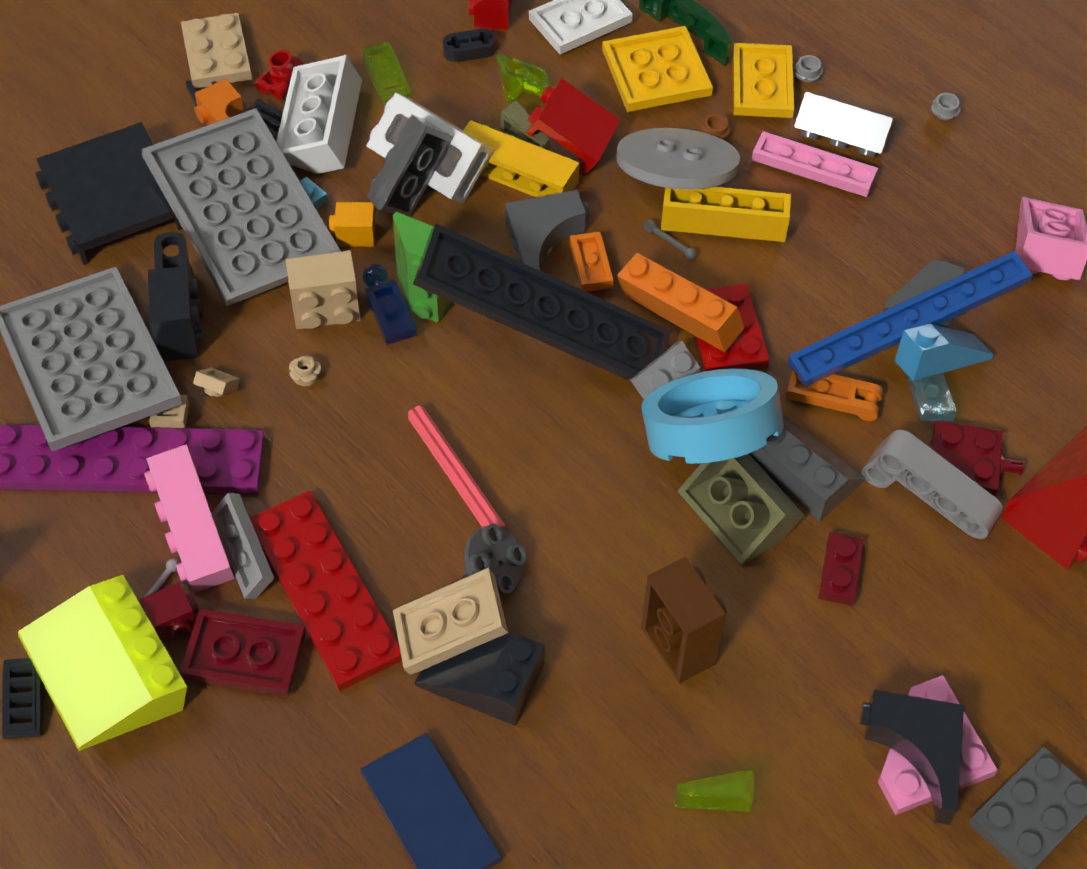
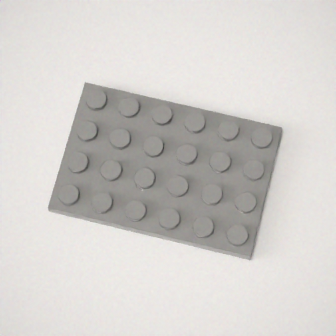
[142,108,341,306]
[0,267,182,452]

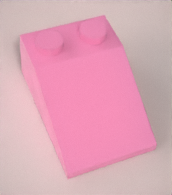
[1015,197,1087,280]

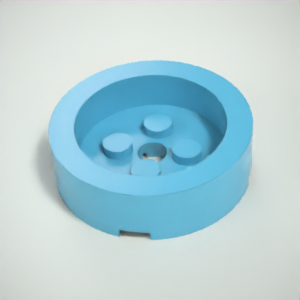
[641,369,784,464]

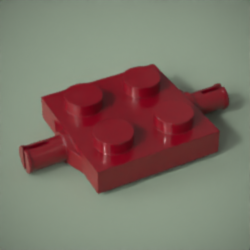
[928,420,1024,496]

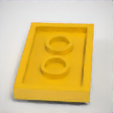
[733,43,794,118]

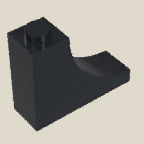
[859,690,964,825]

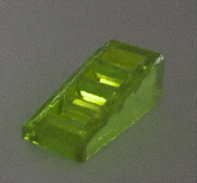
[362,42,411,104]
[674,770,754,812]

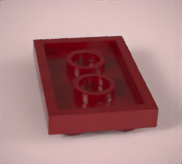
[180,609,306,697]

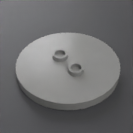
[616,128,740,189]

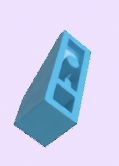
[894,323,994,381]

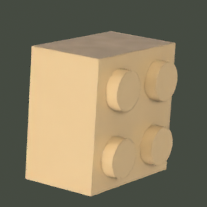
[285,250,360,329]

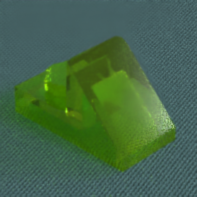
[496,53,551,105]

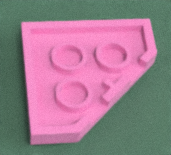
[878,675,998,815]

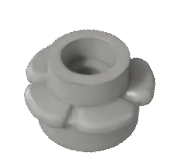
[794,55,823,82]
[931,93,961,120]

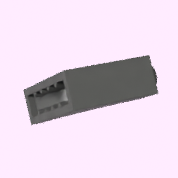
[505,190,590,271]

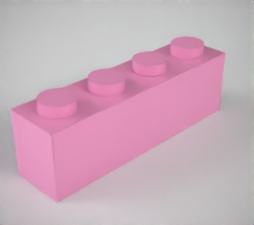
[144,444,235,594]

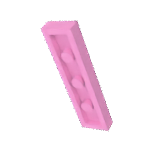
[752,131,878,197]

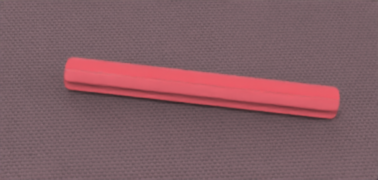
[408,405,505,529]

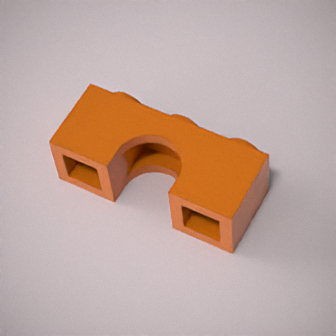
[194,79,244,125]

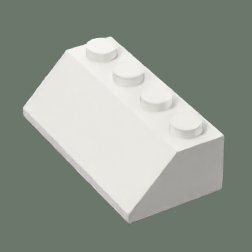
[276,55,362,174]

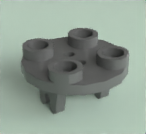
[462,524,527,595]

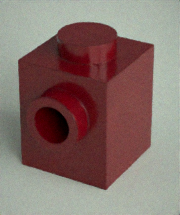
[138,582,199,643]

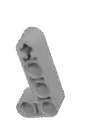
[862,430,1003,539]

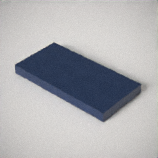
[360,733,501,869]

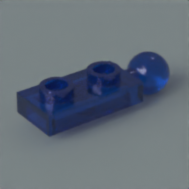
[362,264,417,345]

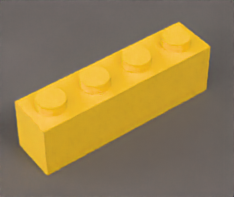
[453,120,579,197]
[661,187,791,242]

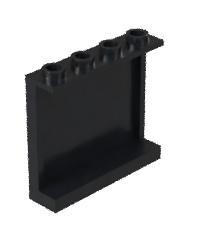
[35,122,183,265]

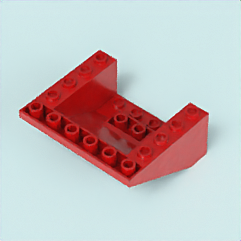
[1001,426,1087,570]

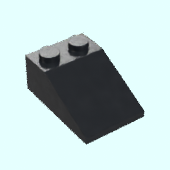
[415,631,545,726]

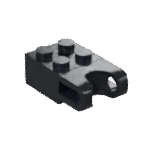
[148,232,204,361]

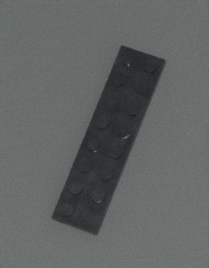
[413,224,671,381]

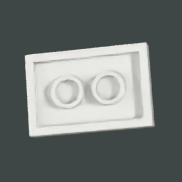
[529,0,633,54]

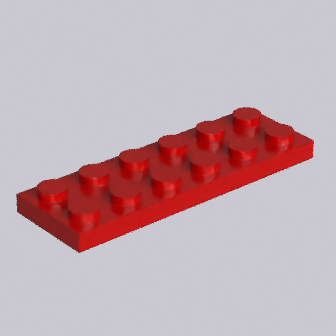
[249,490,402,692]

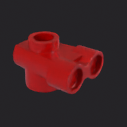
[254,50,303,100]

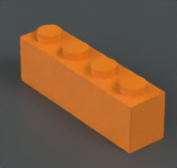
[617,253,745,352]

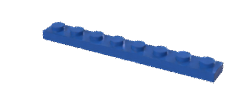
[788,251,1033,387]

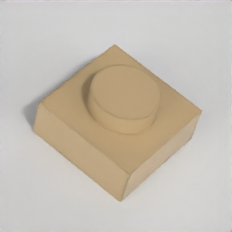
[193,368,240,397]
[149,395,190,428]

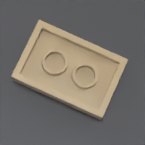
[181,13,252,89]
[393,568,508,675]

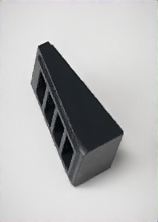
[2,658,45,739]

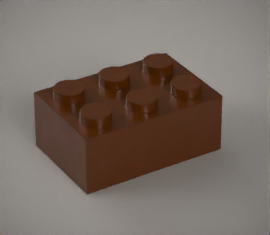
[641,556,727,684]

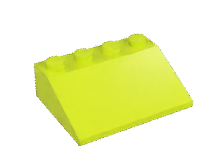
[18,575,187,751]

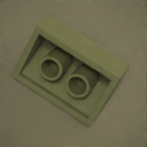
[677,454,805,565]

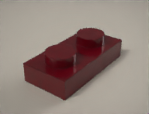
[818,532,864,606]

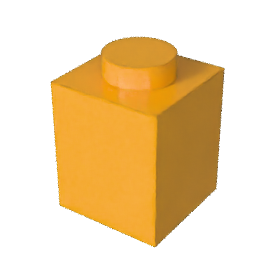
[329,202,376,247]

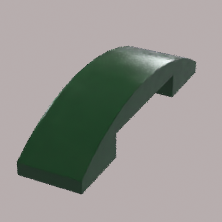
[639,0,732,66]

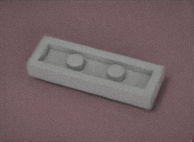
[212,493,274,599]

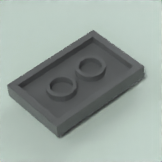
[968,747,1087,869]

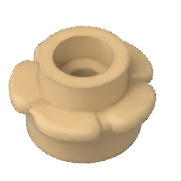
[289,355,322,386]

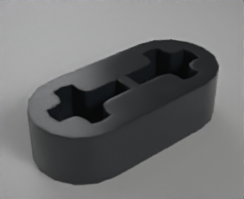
[443,29,497,62]

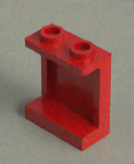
[526,78,620,176]

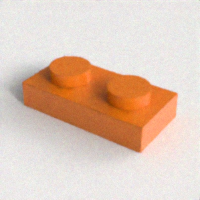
[569,232,614,292]

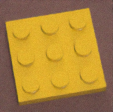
[602,26,713,112]

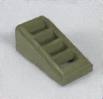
[501,101,550,150]

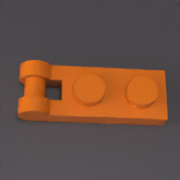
[786,369,883,422]

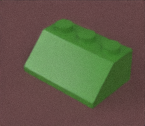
[393,212,452,323]

